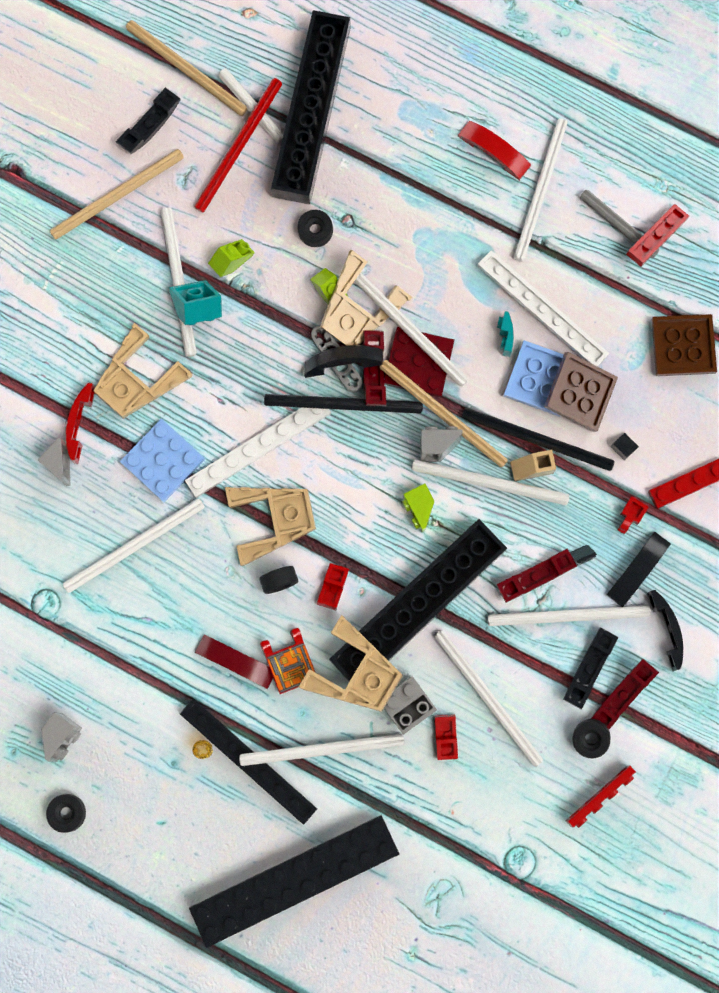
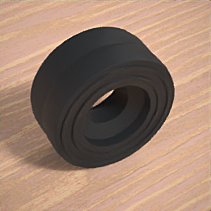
[297,210,333,247]
[259,566,299,594]
[572,719,611,759]
[46,794,86,833]

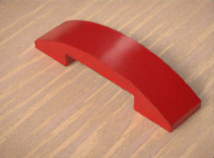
[458,121,531,181]
[66,383,95,464]

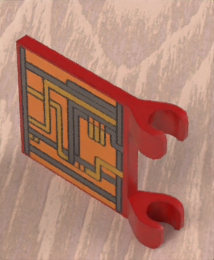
[260,628,316,694]

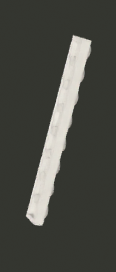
[477,250,609,367]
[185,396,331,498]

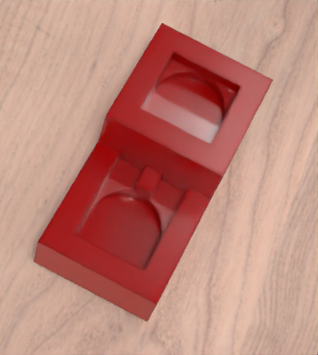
[317,563,349,611]
[435,714,458,760]

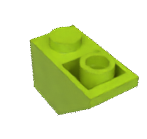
[208,239,255,277]
[310,268,348,305]
[402,483,435,532]

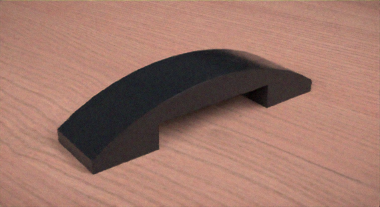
[116,87,181,154]
[304,345,383,378]
[606,532,671,607]
[647,590,684,671]
[563,627,619,710]

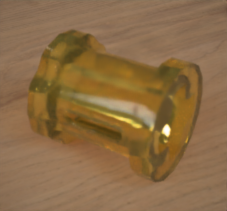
[192,740,213,759]

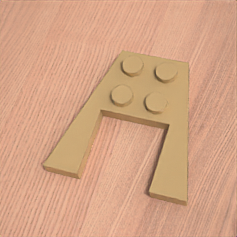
[320,250,412,346]
[93,323,192,419]
[225,487,316,566]
[299,615,403,712]

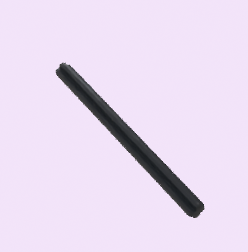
[264,394,423,414]
[462,407,615,471]

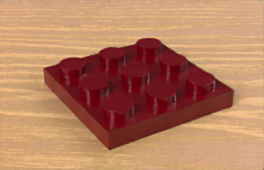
[384,327,455,398]

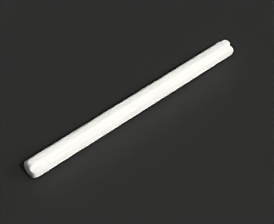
[514,118,568,261]
[161,208,197,357]
[354,273,468,387]
[412,459,569,505]
[63,499,204,593]
[488,606,651,626]
[434,630,543,767]
[239,734,404,766]

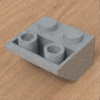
[420,426,462,462]
[384,676,437,735]
[41,712,82,762]

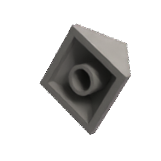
[38,438,71,486]

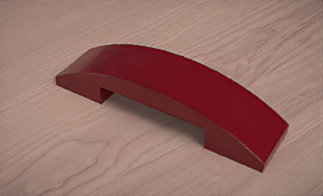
[363,330,386,406]
[496,548,577,603]
[195,634,273,689]
[590,658,659,729]

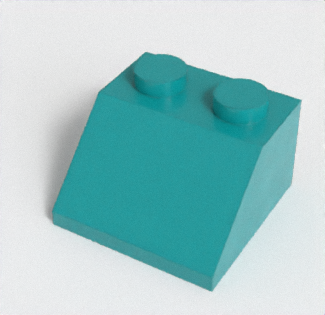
[169,280,222,325]

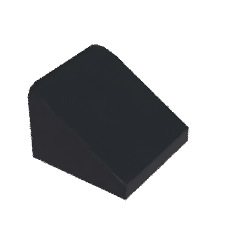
[610,433,639,461]
[570,545,597,566]

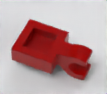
[618,496,649,534]

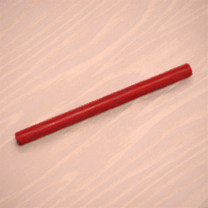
[195,78,282,212]

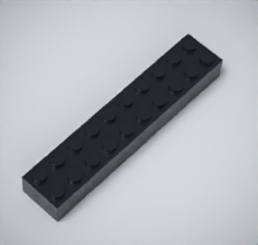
[271,10,351,205]
[329,519,507,682]
[189,814,400,948]

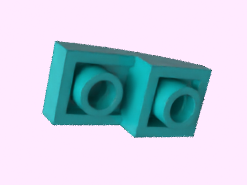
[497,311,514,357]

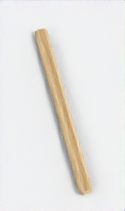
[126,20,247,116]
[50,149,184,239]
[380,360,508,467]

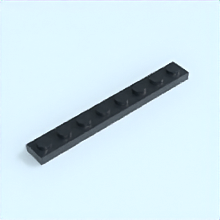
[180,698,318,825]

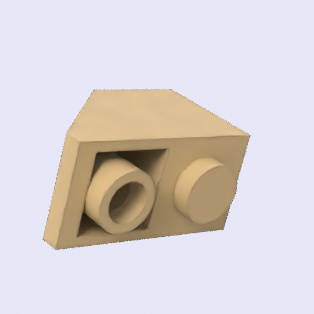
[510,450,556,482]

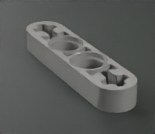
[311,326,362,393]

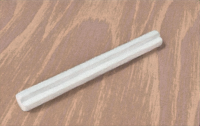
[219,68,284,143]

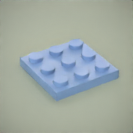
[503,340,564,417]
[120,418,206,502]

